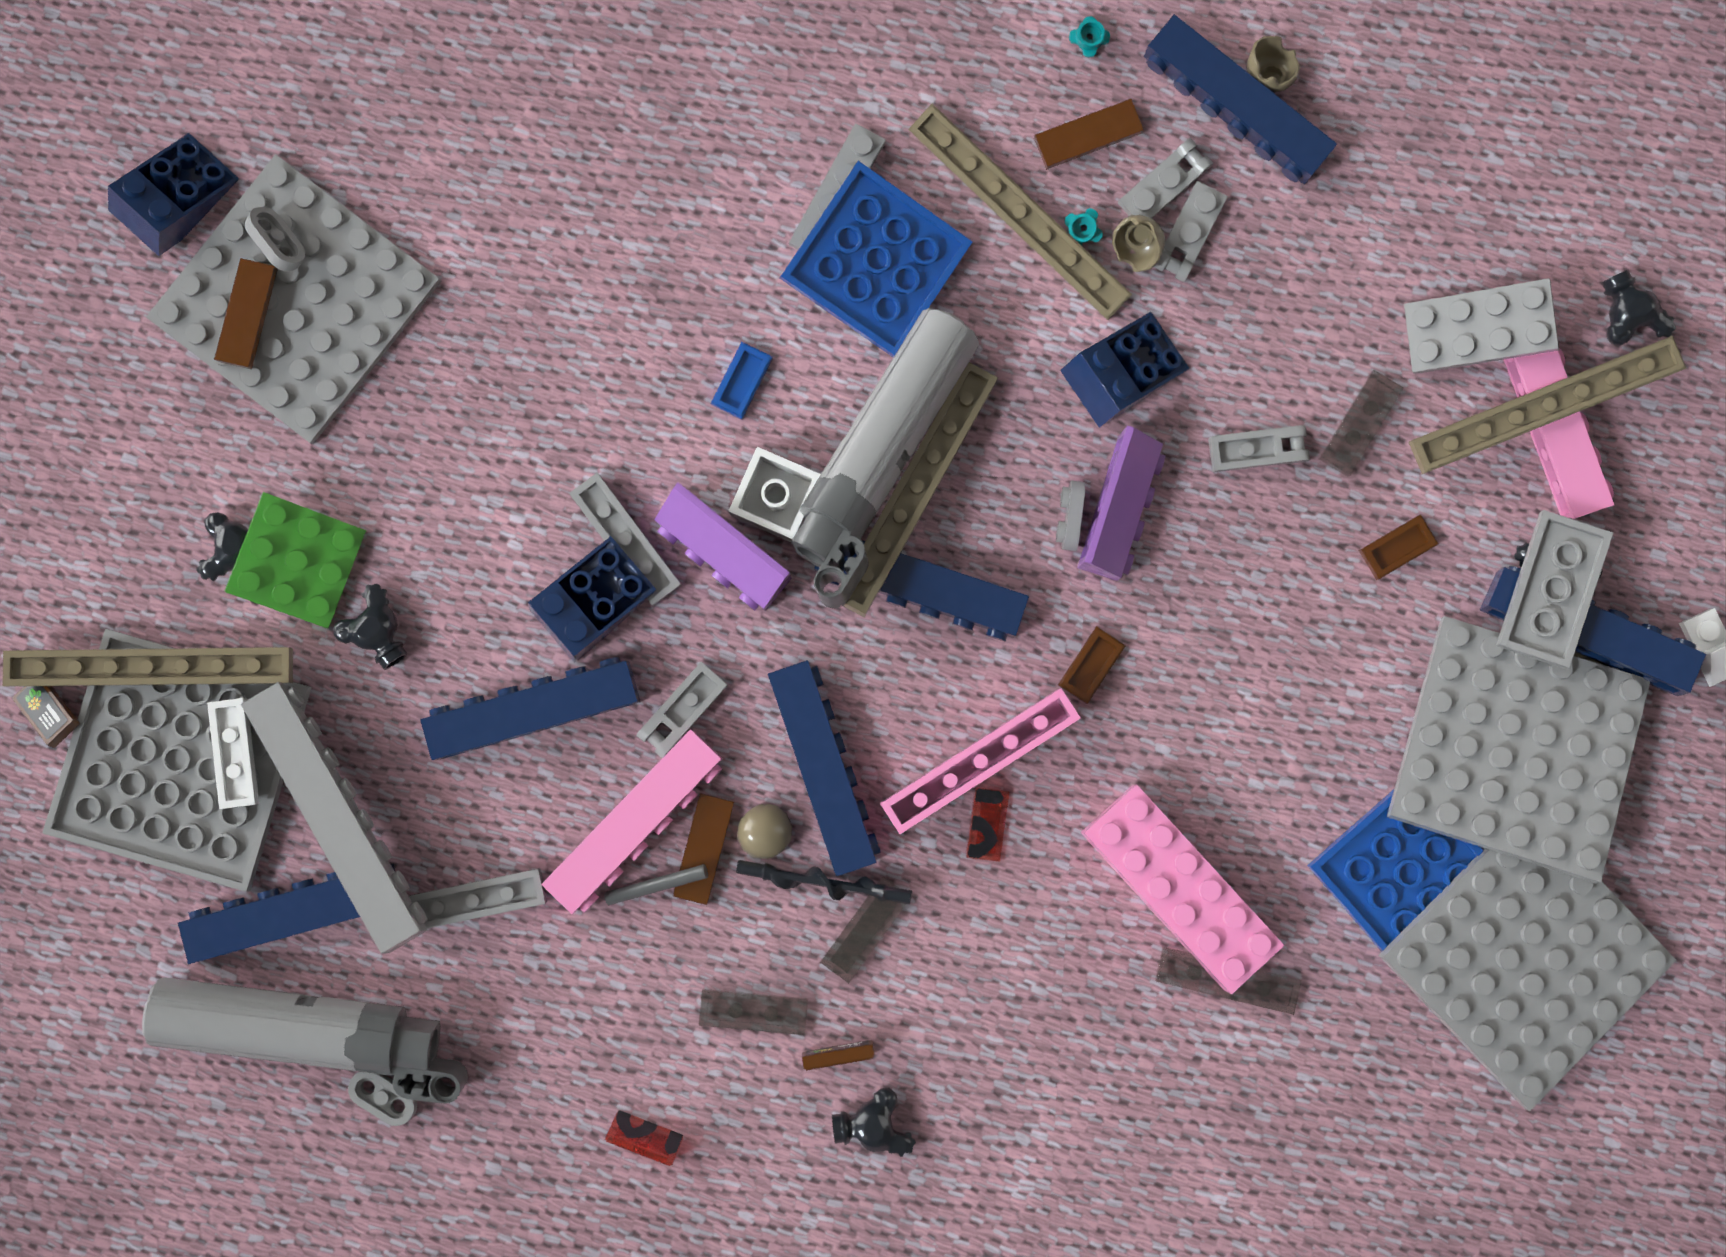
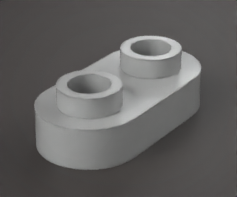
[245,206,305,271]
[1056,480,1085,551]
[348,1072,417,1126]

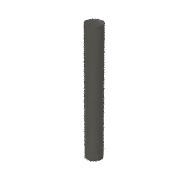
[604,864,708,905]

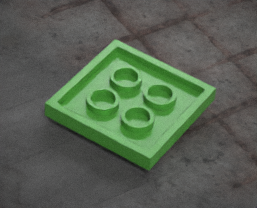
[224,492,366,629]

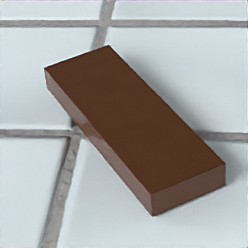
[1034,99,1144,170]
[214,258,278,370]
[673,793,735,905]

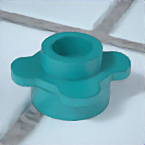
[1069,16,1110,58]
[1065,208,1103,246]

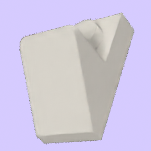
[1679,608,1726,687]

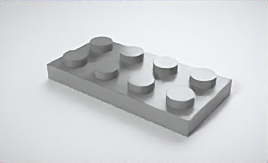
[1404,278,1559,374]
[1496,510,1613,669]

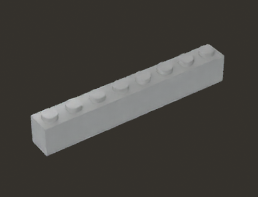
[241,682,428,954]

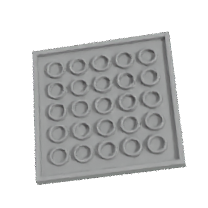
[146,154,441,445]
[1387,616,1650,883]
[42,629,312,892]
[1378,848,1676,1111]

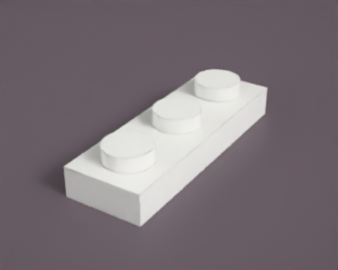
[207,698,259,809]

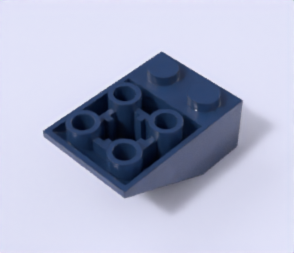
[108,133,239,256]
[1060,312,1190,428]
[528,536,656,663]

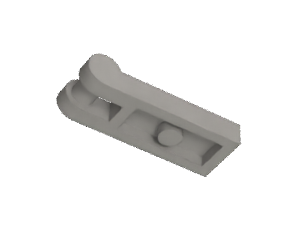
[1118,138,1213,219]
[1154,181,1228,282]
[1208,425,1310,473]
[636,662,728,758]

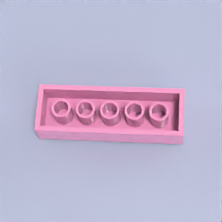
[1080,785,1285,994]

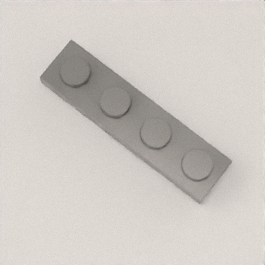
[789,123,886,250]
[569,473,682,606]
[409,868,547,929]

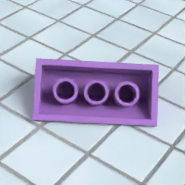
[1077,425,1165,581]
[654,482,792,611]

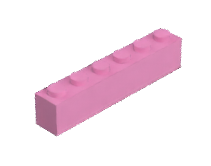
[1504,348,1614,519]
[880,688,1081,834]
[541,729,723,914]

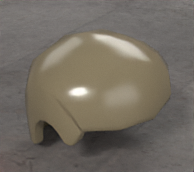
[1246,36,1300,93]
[1112,214,1166,272]
[737,804,793,859]

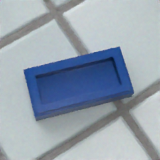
[711,342,773,420]

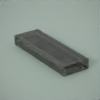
[1319,370,1404,477]
[820,876,906,983]
[699,989,808,1035]

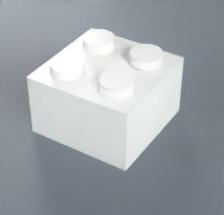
[728,447,821,543]

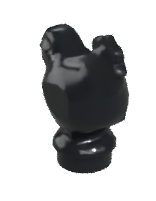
[1602,270,1676,346]
[197,512,248,581]
[333,583,408,670]
[832,1088,916,1157]

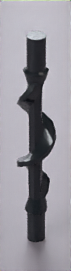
[736,860,912,904]

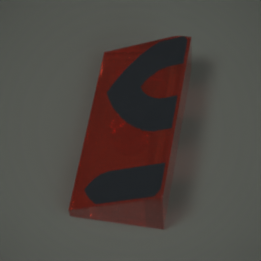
[965,787,1009,862]
[605,1110,683,1166]

